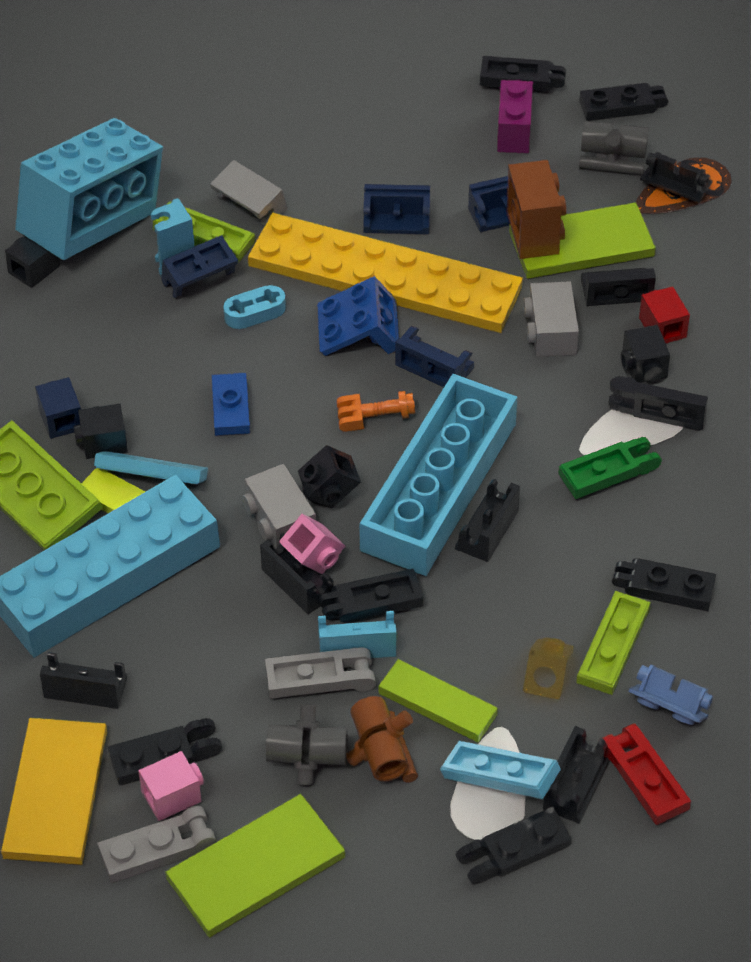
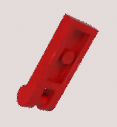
[602,723,691,825]

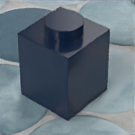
[35,377,81,439]

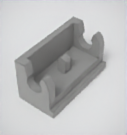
[210,160,287,226]

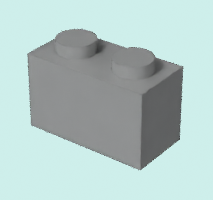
[523,281,579,357]
[242,464,316,549]

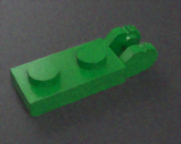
[558,436,662,499]

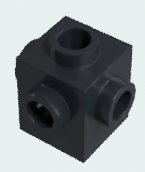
[298,445,361,508]

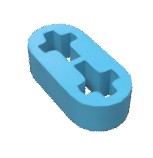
[223,285,286,329]

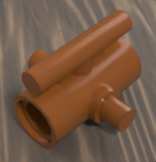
[346,696,418,783]

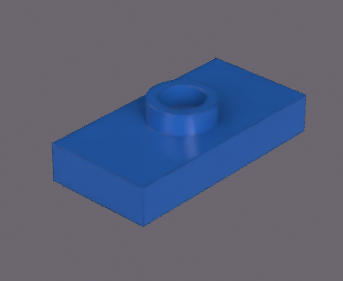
[212,373,250,436]

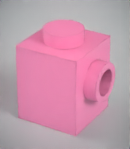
[279,514,345,574]
[139,751,204,821]

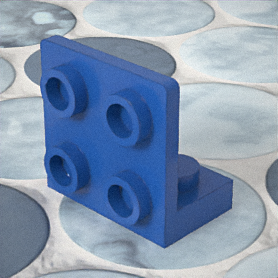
[317,276,399,356]

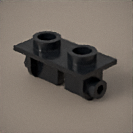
[640,151,713,203]

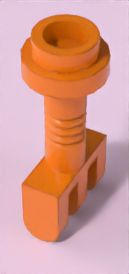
[336,391,416,432]

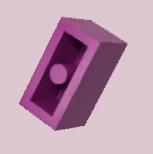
[497,80,533,153]

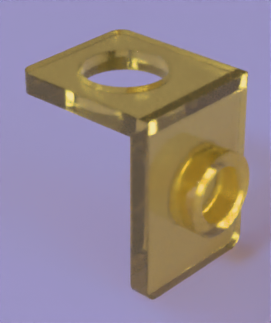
[523,637,574,699]

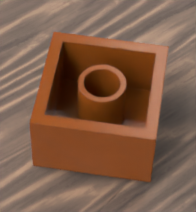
[507,160,566,259]

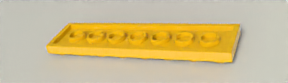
[248,212,523,333]

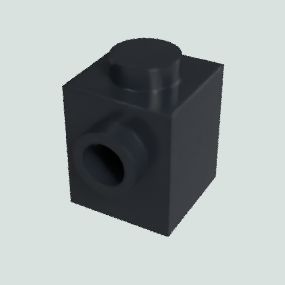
[5,235,60,288]
[621,325,670,383]
[73,403,128,459]

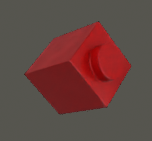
[639,286,690,343]

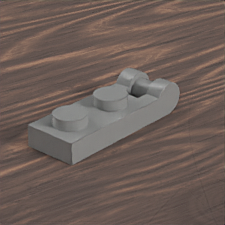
[265,647,376,699]
[97,806,217,883]

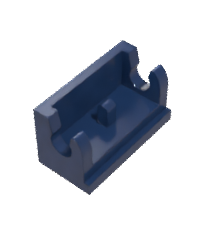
[468,176,510,233]
[363,184,430,235]
[161,235,238,298]
[395,326,474,387]

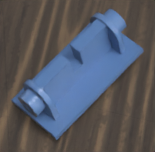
[628,665,713,725]

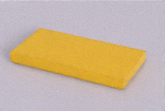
[1,718,107,865]

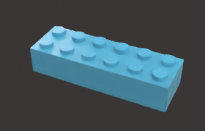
[359,374,518,576]
[0,475,220,658]

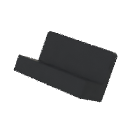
[581,268,656,306]

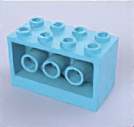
[16,118,163,260]

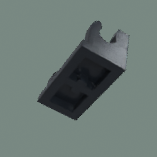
[455,479,520,562]
[260,533,334,615]
[40,652,127,709]
[543,726,609,824]

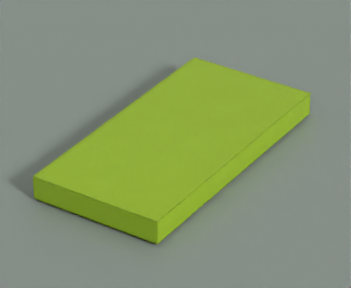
[509,202,656,279]
[0,420,103,550]
[165,794,345,938]

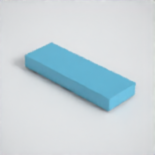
[94,451,208,484]
[440,741,561,799]

